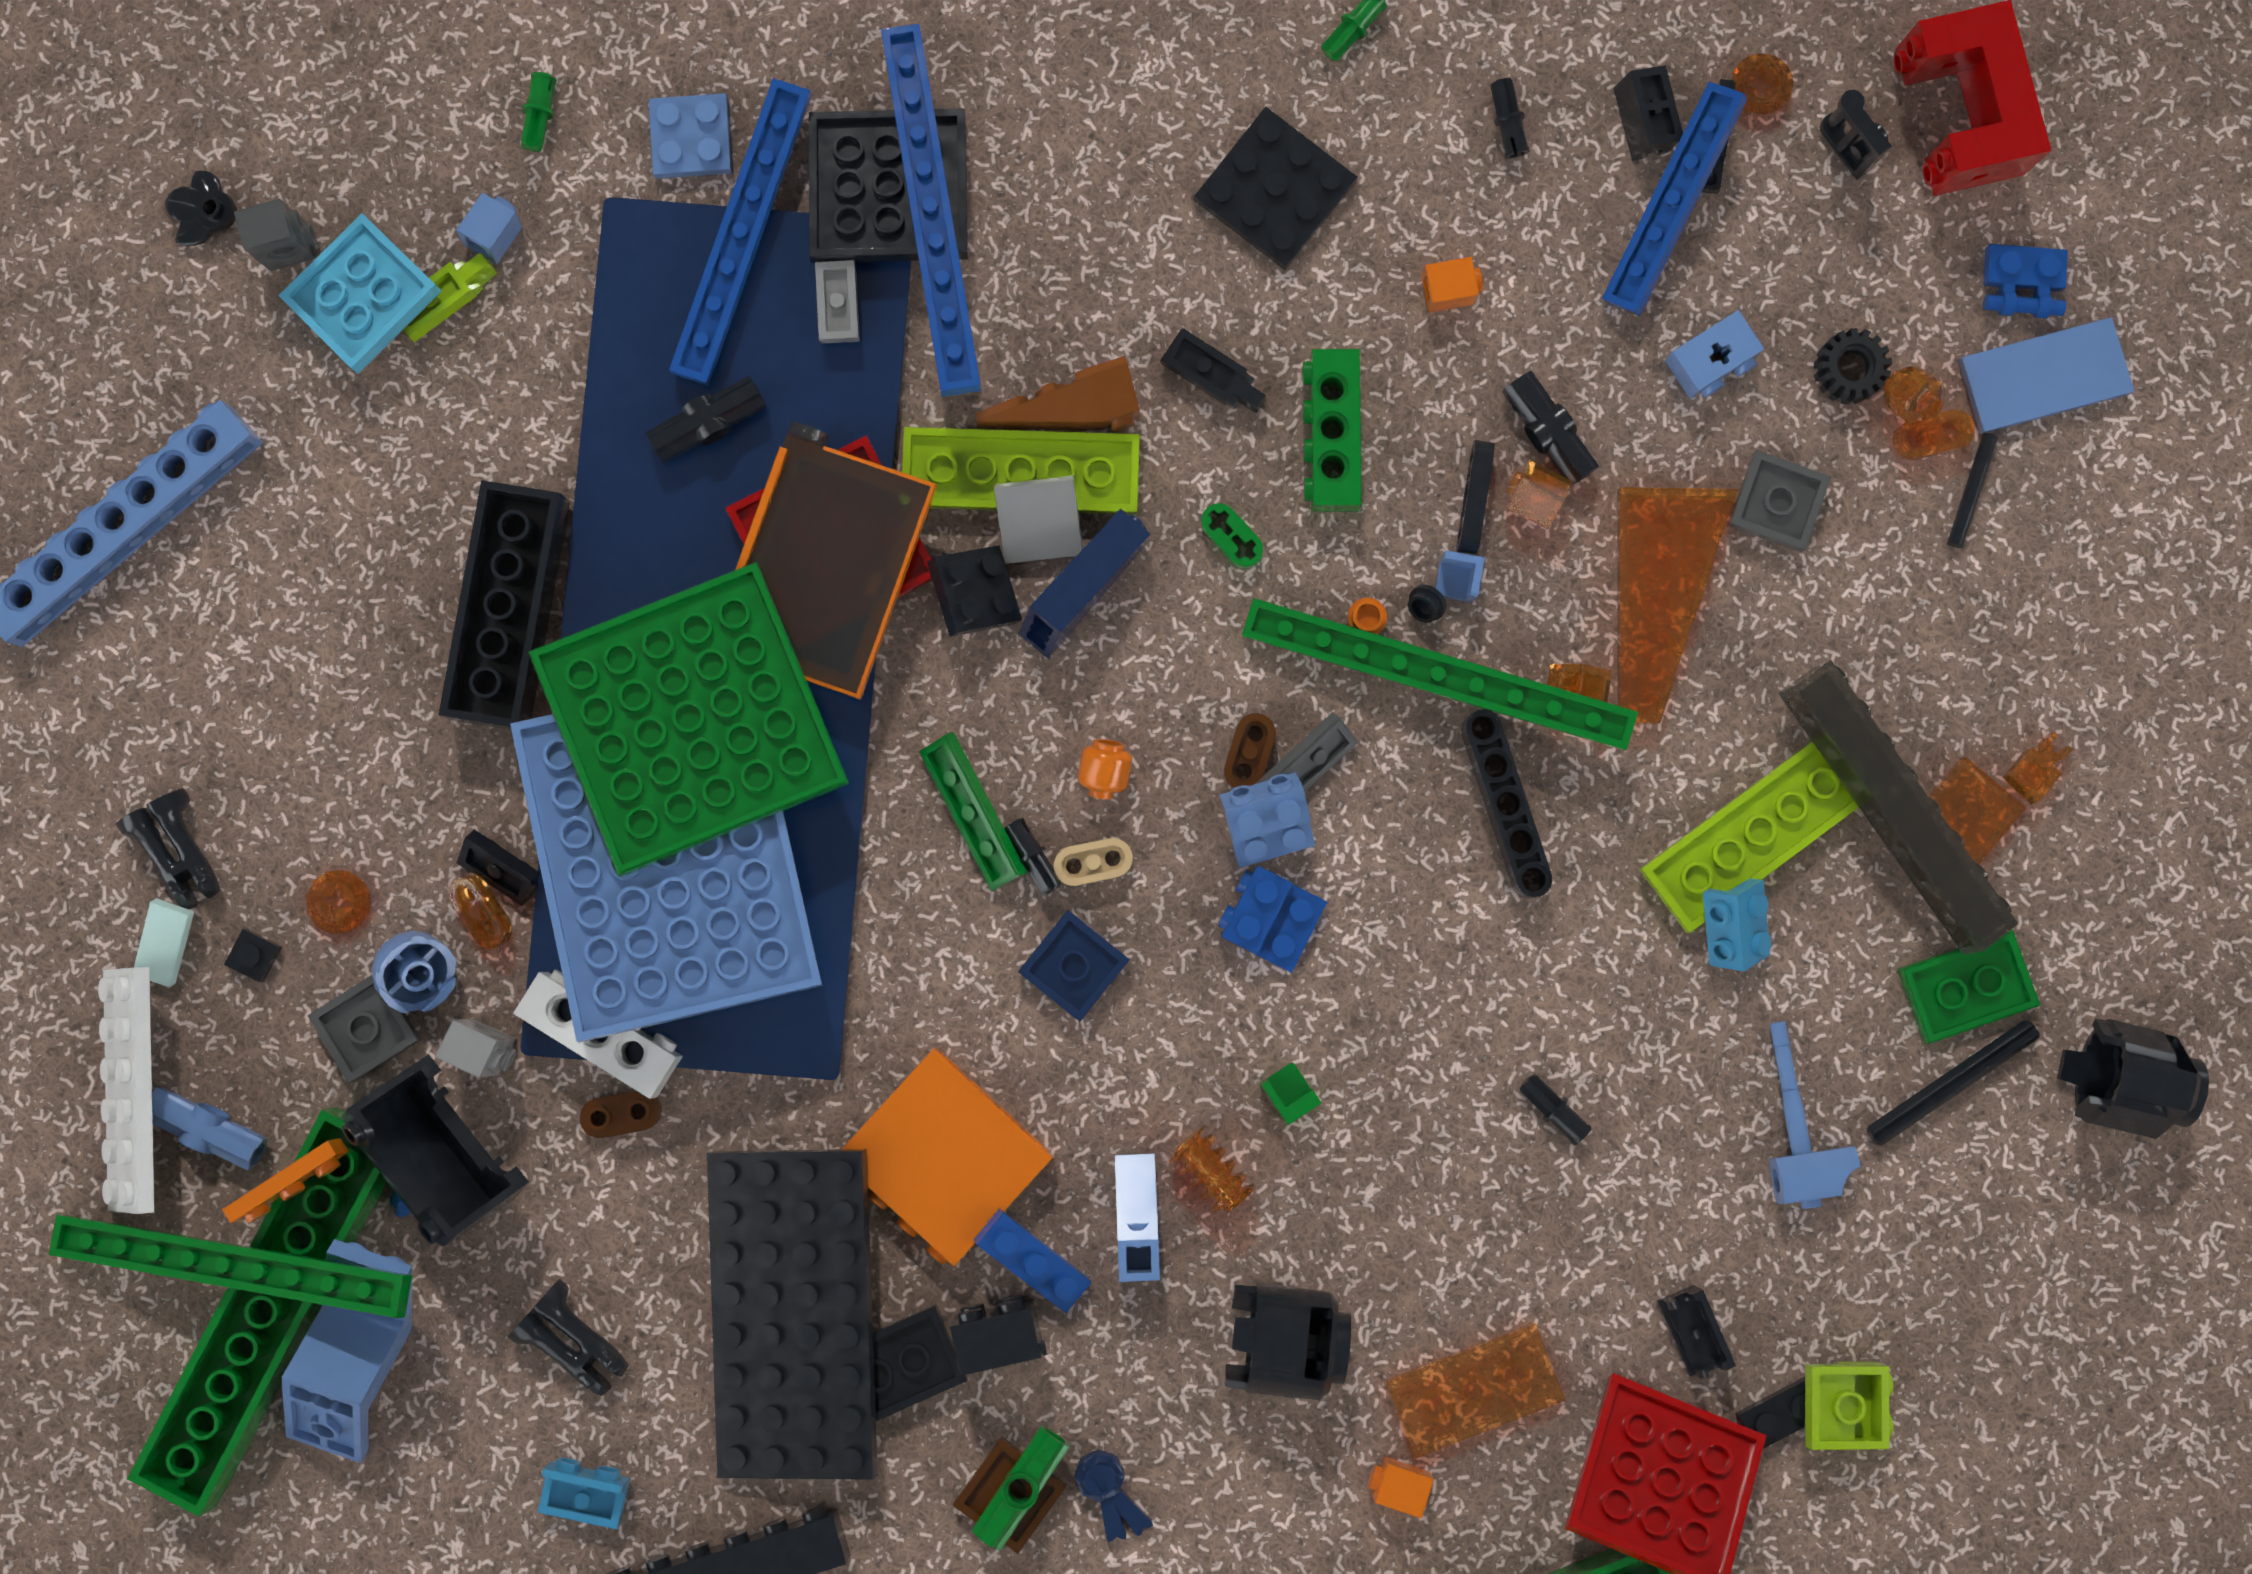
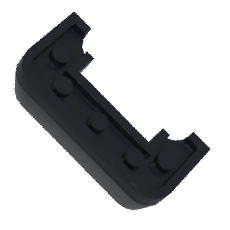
[342,1054,529,1246]

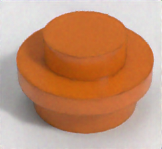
[1347,598,1387,634]

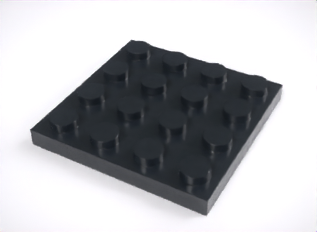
[809,108,968,263]

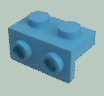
[1703,878,1771,971]
[537,1457,630,1530]

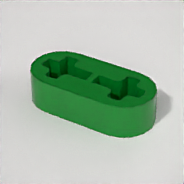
[1201,503,1263,570]

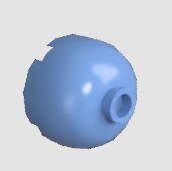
[371,931,457,1013]

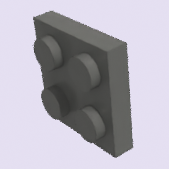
[1727,450,1831,552]
[307,975,422,1083]

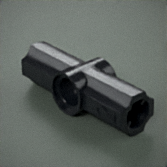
[1502,371,1599,487]
[645,375,767,464]

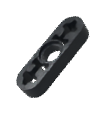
[1456,440,1495,554]

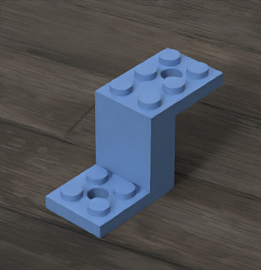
[281,1239,412,1463]

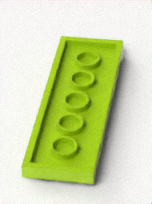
[901,427,1140,515]
[1639,728,1880,933]

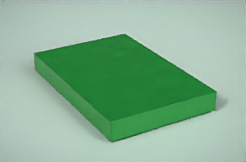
[1898,930,2041,1044]

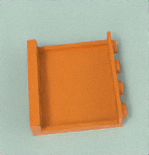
[842,1047,1054,1266]

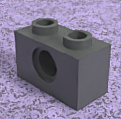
[234,199,317,271]

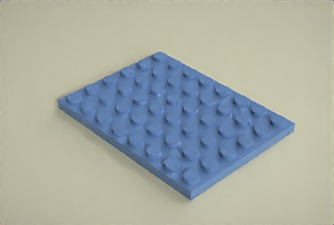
[510,714,822,1043]

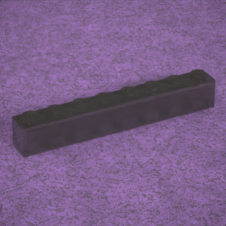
[1778,660,2018,955]

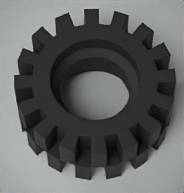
[1813,328,1892,404]

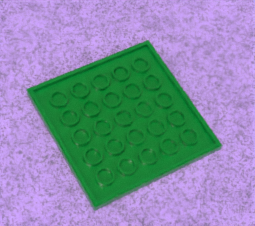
[528,562,849,877]

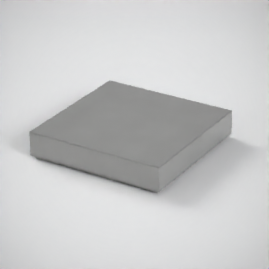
[994,476,1083,564]

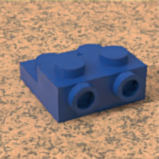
[1218,865,1327,973]

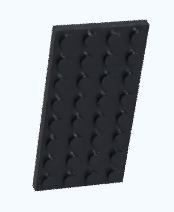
[707,1149,878,1480]

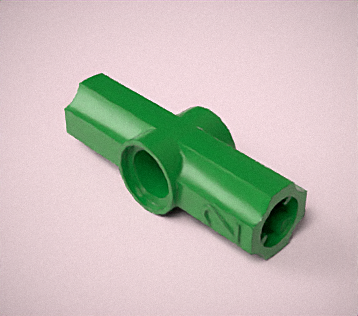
[971,1425,1070,1551]

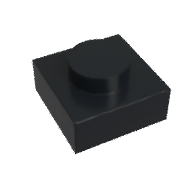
[224,929,282,982]

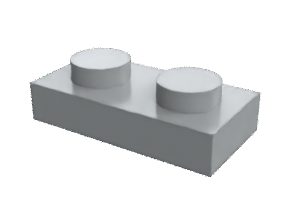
[815,260,860,344]

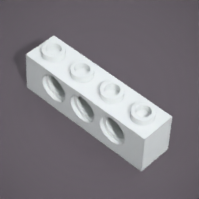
[513,969,683,1099]

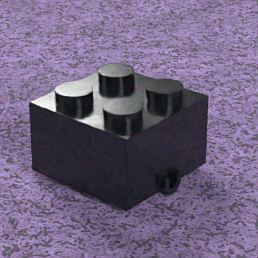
[950,1294,1047,1376]

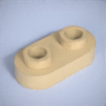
[1054,838,1133,886]

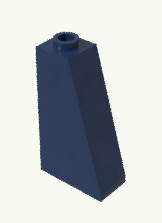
[1019,509,1150,659]

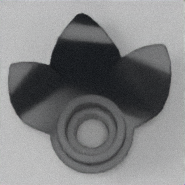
[165,170,237,246]

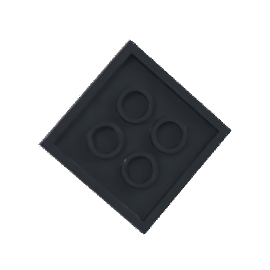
[1194,107,1358,271]

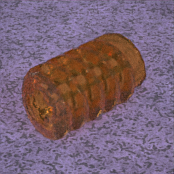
[1169,1125,1256,1213]

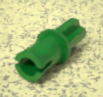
[1321,0,1387,62]
[521,72,557,152]

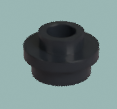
[1408,584,1447,623]

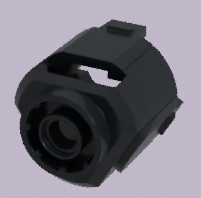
[2057,1018,2209,1139]
[1225,1283,1351,1400]

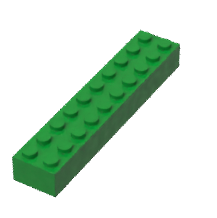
[127,1107,387,1517]

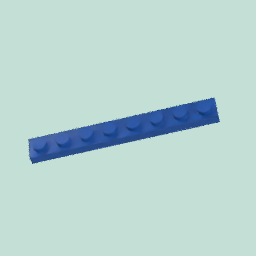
[669,78,812,386]

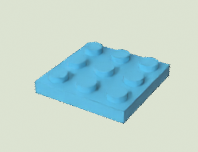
[278,213,442,374]

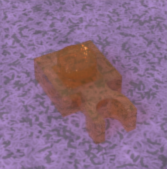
[2002,732,2073,805]

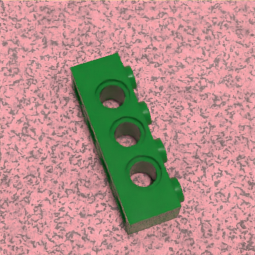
[1302,349,1362,512]

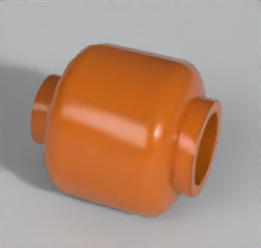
[1078,739,1132,799]

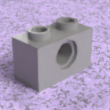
[435,1018,516,1078]

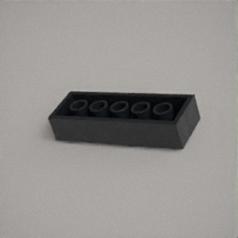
[438,480,570,730]

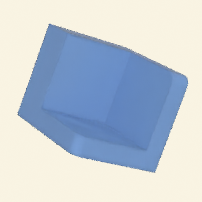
[1435,551,1485,603]

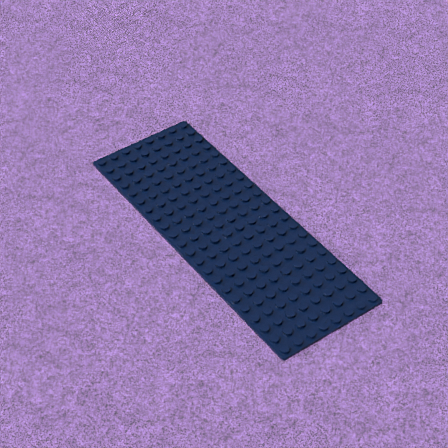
[520,197,912,1080]

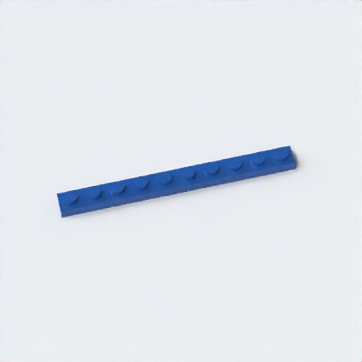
[881,24,981,397]

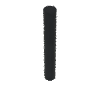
[1947,433,1998,548]

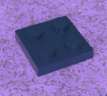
[1018,910,1130,1022]

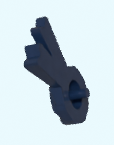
[1074,1450,1153,1542]

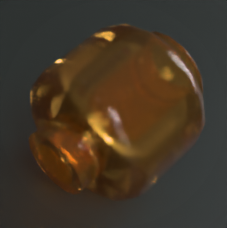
[1884,366,1945,425]

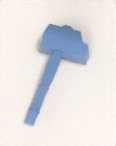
[1769,1021,1861,1209]

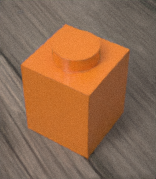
[1421,256,1483,313]
[1368,1456,1434,1519]

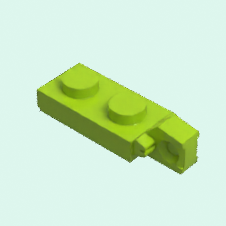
[403,253,497,343]

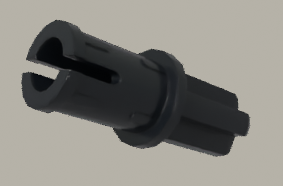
[1491,78,1530,159]
[1004,818,1061,895]
[1519,1074,1592,1146]

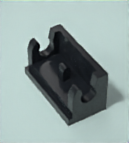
[1613,65,1683,161]
[1657,1285,1736,1379]

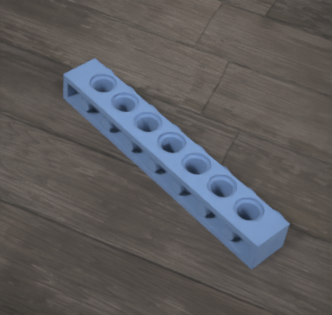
[0,400,264,647]

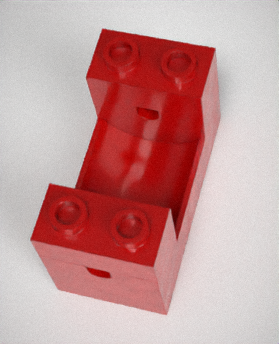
[1893,0,2052,196]

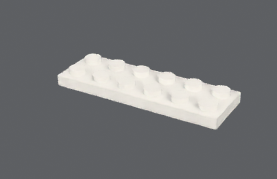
[98,967,154,1214]

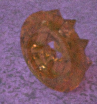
[1731,53,1793,117]
[305,870,370,934]

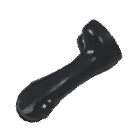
[116,788,221,909]
[507,1278,629,1396]

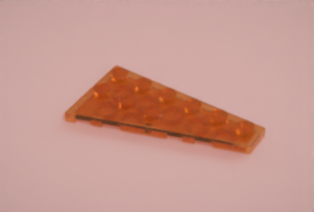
[1617,487,1739,725]

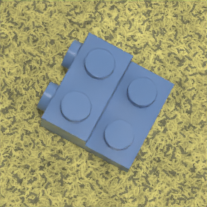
[1219,772,1315,868]

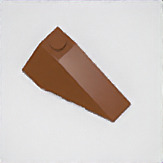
[975,356,1140,432]

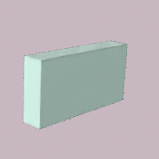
[134,898,194,987]

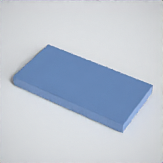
[1958,317,2135,434]

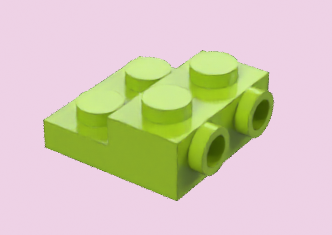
[1805,1362,1894,1450]

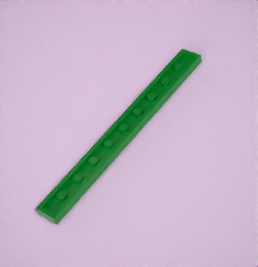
[1242,598,1638,751]
[48,1215,412,1318]

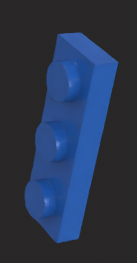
[974,1208,1092,1313]

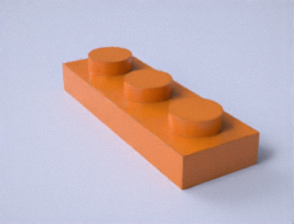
[222,1138,349,1224]

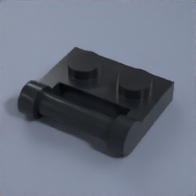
[1820,90,1892,180]

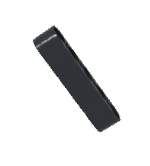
[1461,709,1553,899]

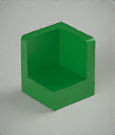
[1260,1063,1322,1125]

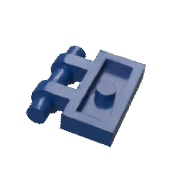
[1983,244,2068,319]

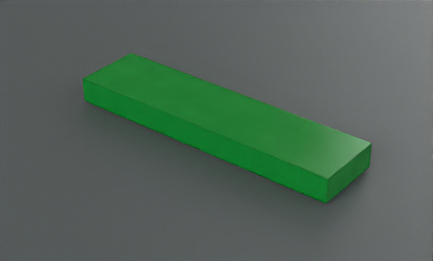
[919,732,1027,891]

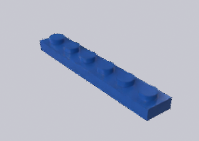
[1602,81,1748,316]

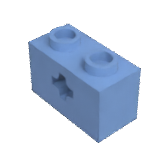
[1665,310,1764,399]

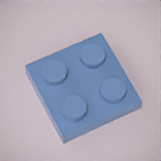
[649,93,733,179]

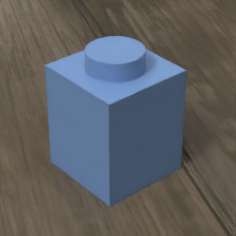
[456,192,522,265]

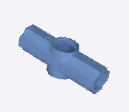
[152,1087,268,1171]

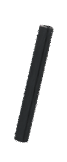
[1867,1020,2040,1145]

